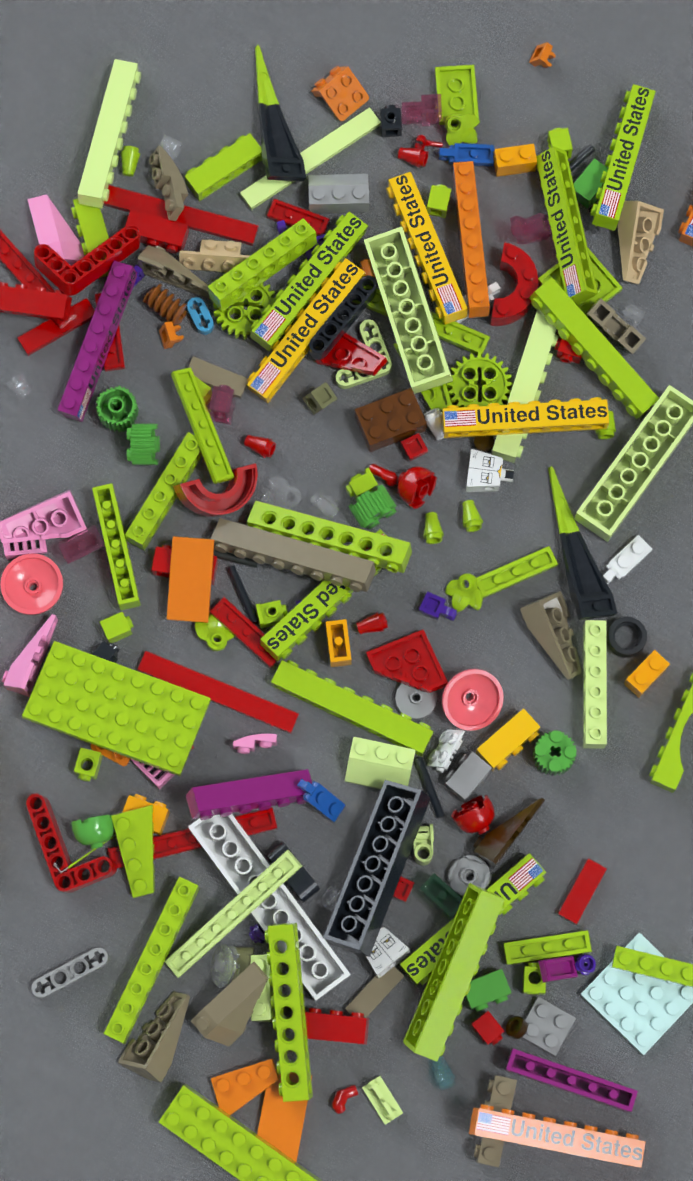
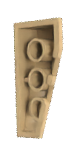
[617,201,664,284]

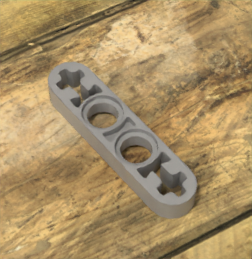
[31,948,109,998]

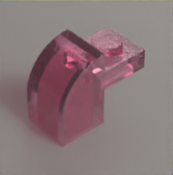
[402,94,442,126]
[510,213,552,244]

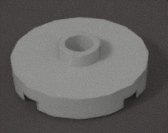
[395,684,437,719]
[448,855,491,897]

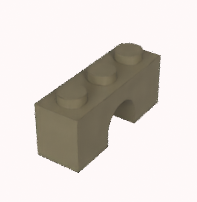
[585,298,646,354]

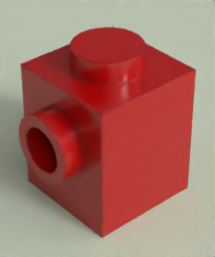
[554,338,582,364]

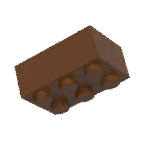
[355,388,427,452]

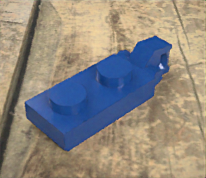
[439,143,494,166]
[297,779,346,822]

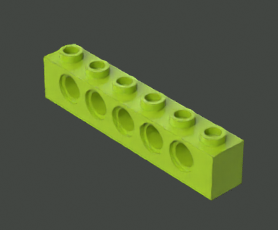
[208,218,317,312]
[125,432,203,551]
[92,483,141,610]

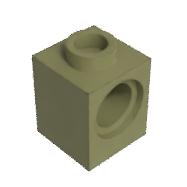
[302,382,338,415]

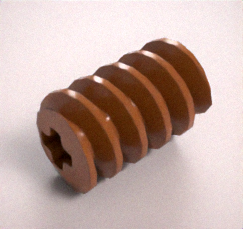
[143,284,187,326]

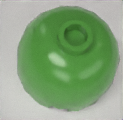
[71,815,115,849]

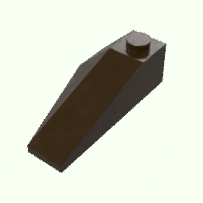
[473,798,545,869]

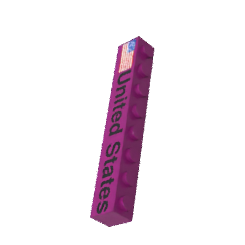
[58,261,137,422]

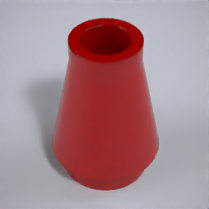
[398,147,429,168]
[244,435,276,458]
[356,612,388,634]

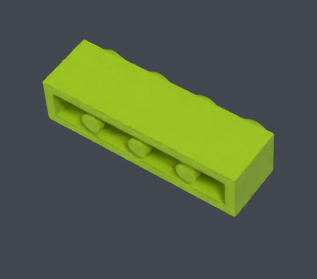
[185,133,262,202]
[71,198,111,278]

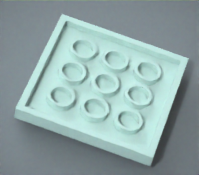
[580,933,693,1055]

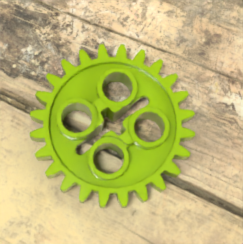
[213,282,276,340]
[447,352,513,408]

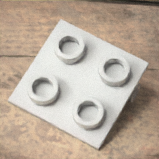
[427,729,465,773]

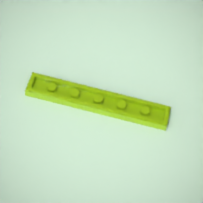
[171,367,234,484]

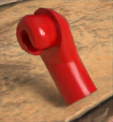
[369,464,398,486]
[332,1085,359,1114]

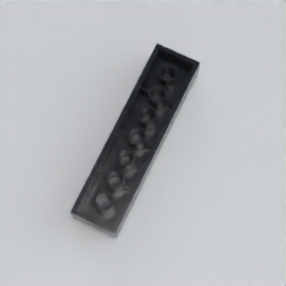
[323,780,431,957]

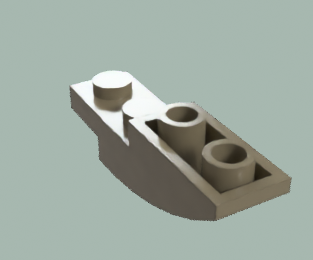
[149,146,188,221]

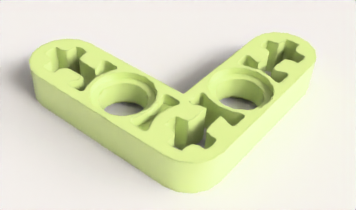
[336,319,392,389]

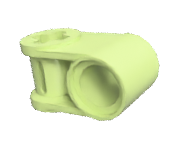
[413,824,434,866]

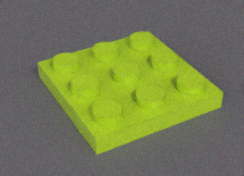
[538,248,622,317]

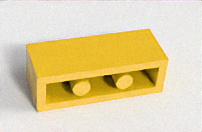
[476,708,540,771]

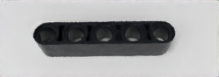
[309,275,377,360]

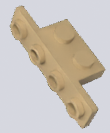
[179,239,250,272]

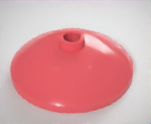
[0,554,63,615]
[442,669,503,731]

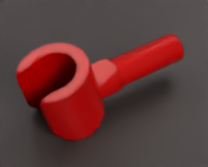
[415,135,443,148]

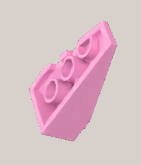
[27,194,84,266]
[0,490,87,543]
[2,614,58,697]

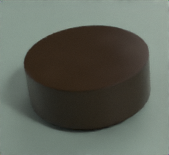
[473,436,494,453]
[506,1016,528,1039]

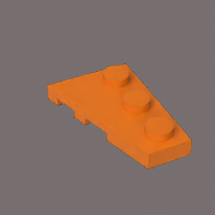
[211,1058,280,1115]

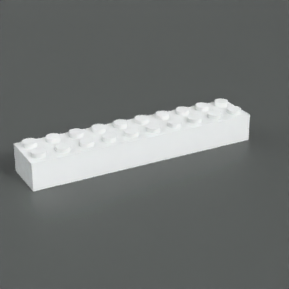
[188,814,351,1001]

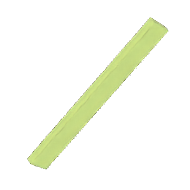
[240,107,381,210]
[164,850,302,978]

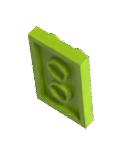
[435,65,479,125]

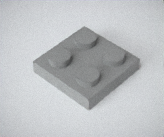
[522,997,576,1056]

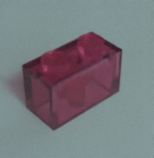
[209,385,236,425]
[58,524,105,564]

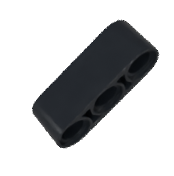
[266,841,320,903]

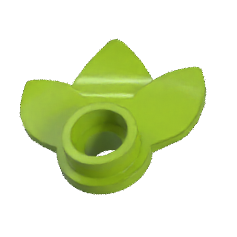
[445,113,480,146]
[445,573,483,612]
[195,614,234,651]

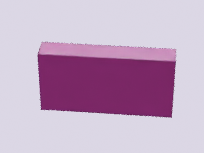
[538,956,578,983]

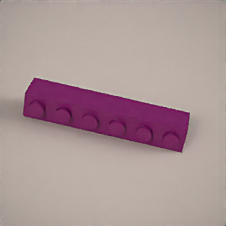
[186,769,312,820]
[505,1049,638,1113]

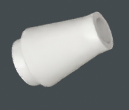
[424,408,444,440]

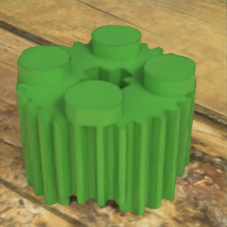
[96,386,139,432]
[127,424,160,465]
[348,484,397,529]
[533,730,577,776]

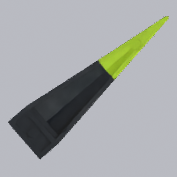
[255,45,307,181]
[548,466,618,621]

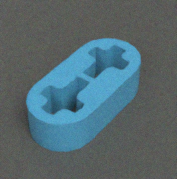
[187,297,214,335]

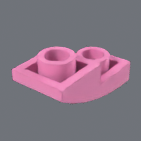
[233,734,277,754]

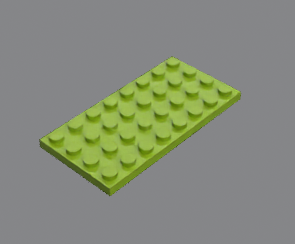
[22,641,211,776]

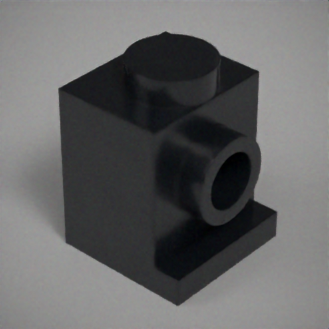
[380,105,402,137]
[92,641,120,663]

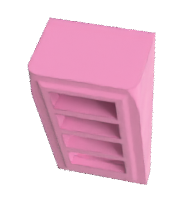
[3,539,48,560]
[130,759,175,790]

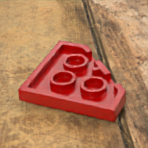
[366,629,448,693]

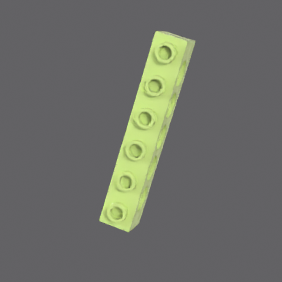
[583,620,607,749]

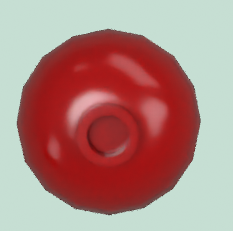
[398,467,437,509]
[451,795,495,834]

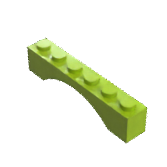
[649,672,693,793]

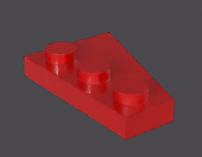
[315,333,387,376]

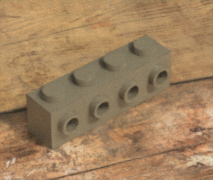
[473,1075,517,1168]

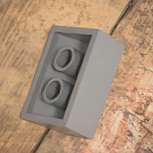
[308,174,369,214]

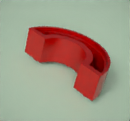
[490,242,538,326]
[173,463,258,517]

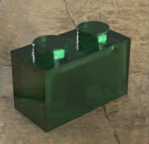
[419,873,462,920]

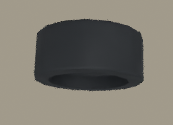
[607,617,647,658]

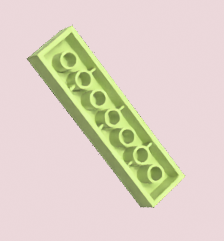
[364,227,453,394]
[574,385,693,542]

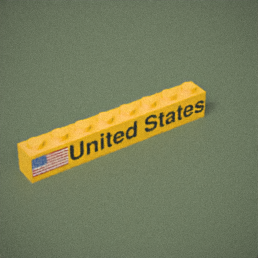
[386,172,468,325]
[247,258,366,403]
[442,397,609,438]

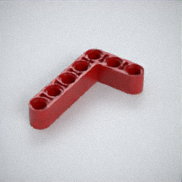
[34,225,140,296]
[26,793,117,893]

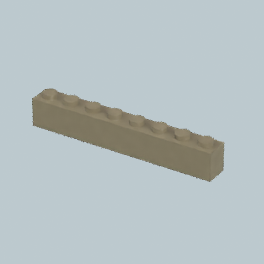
[211,518,376,592]

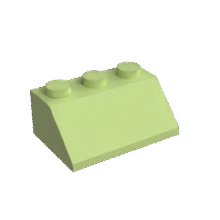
[345,737,415,789]

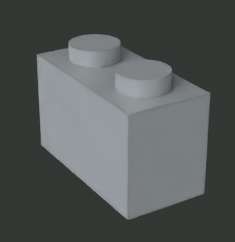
[445,751,492,803]

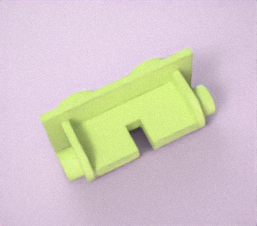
[362,1076,403,1125]

